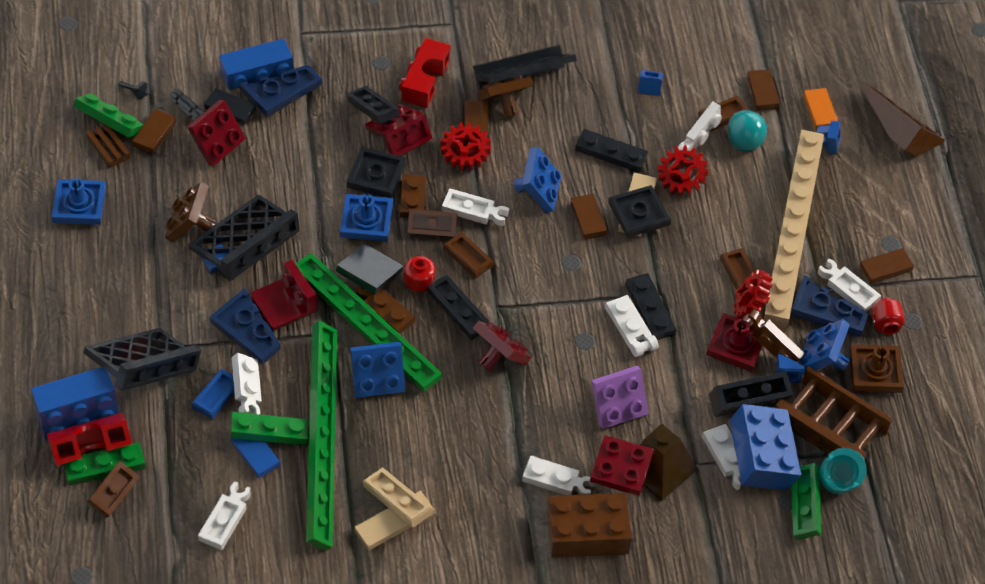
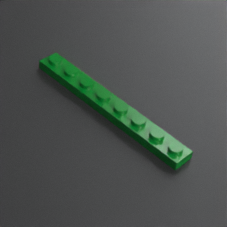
[295,253,442,393]

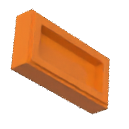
[803,88,838,130]

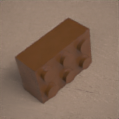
[546,493,632,557]

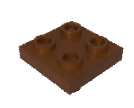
[477,75,533,118]
[165,182,215,243]
[849,344,904,393]

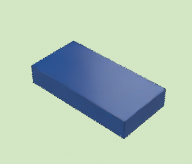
[192,368,235,420]
[230,438,280,478]

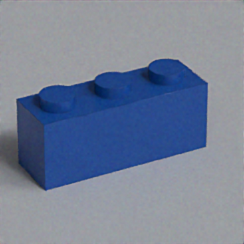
[219,38,293,90]

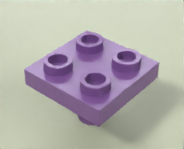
[591,366,649,429]

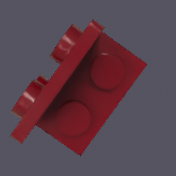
[365,105,433,156]
[251,259,316,330]

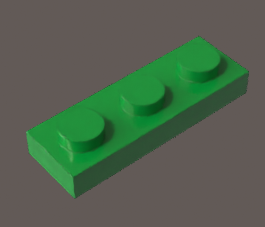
[73,94,144,137]
[230,412,308,446]
[64,442,146,486]
[792,463,821,540]

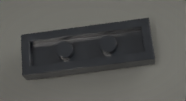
[346,86,400,124]
[575,129,649,173]
[625,273,677,340]
[427,275,489,340]

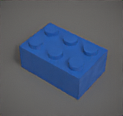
[31,367,119,440]
[729,404,801,490]

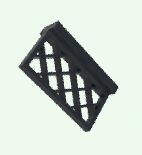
[473,45,577,88]
[189,195,300,281]
[83,328,202,391]

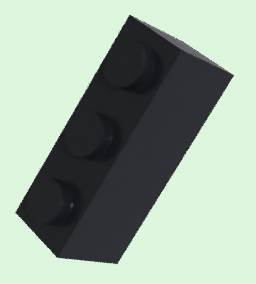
[708,371,793,417]

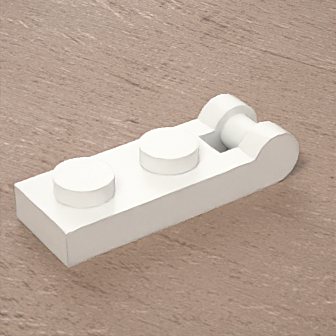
[605,295,659,357]

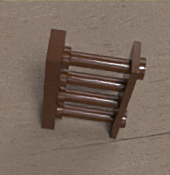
[775,366,893,459]

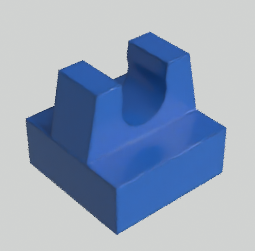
[817,121,841,154]

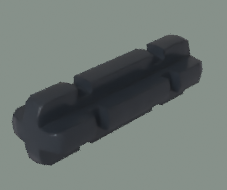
[170,88,204,121]

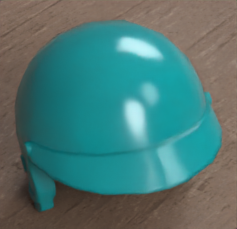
[728,110,768,152]
[819,448,867,495]

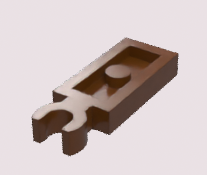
[355,287,415,334]
[742,309,804,362]

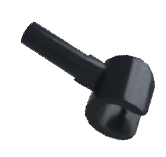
[118,81,150,99]

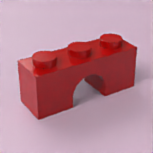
[399,38,451,108]
[47,413,132,466]

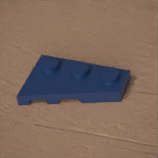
[239,65,322,117]
[790,275,868,337]
[210,288,280,365]

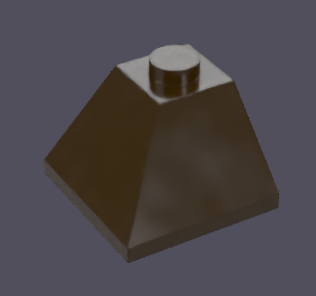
[640,424,697,501]

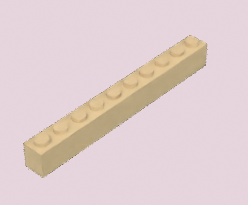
[763,130,824,334]

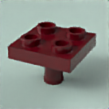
[187,100,246,166]
[706,313,763,372]
[473,321,532,371]
[590,435,654,497]

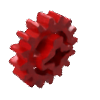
[441,123,491,171]
[657,145,709,196]
[733,269,773,319]

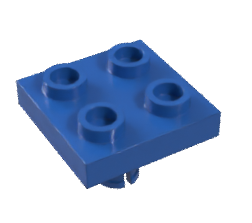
[514,146,561,213]
[52,178,106,225]
[340,194,393,242]
[798,319,850,375]
[350,342,405,398]

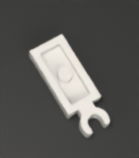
[678,102,722,151]
[442,188,509,226]
[818,259,881,312]
[232,353,262,414]
[702,424,741,490]
[522,456,594,495]
[198,482,250,550]

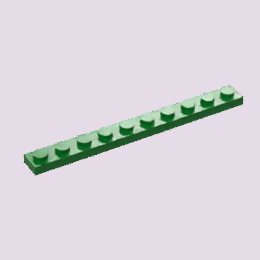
[306,320,337,551]

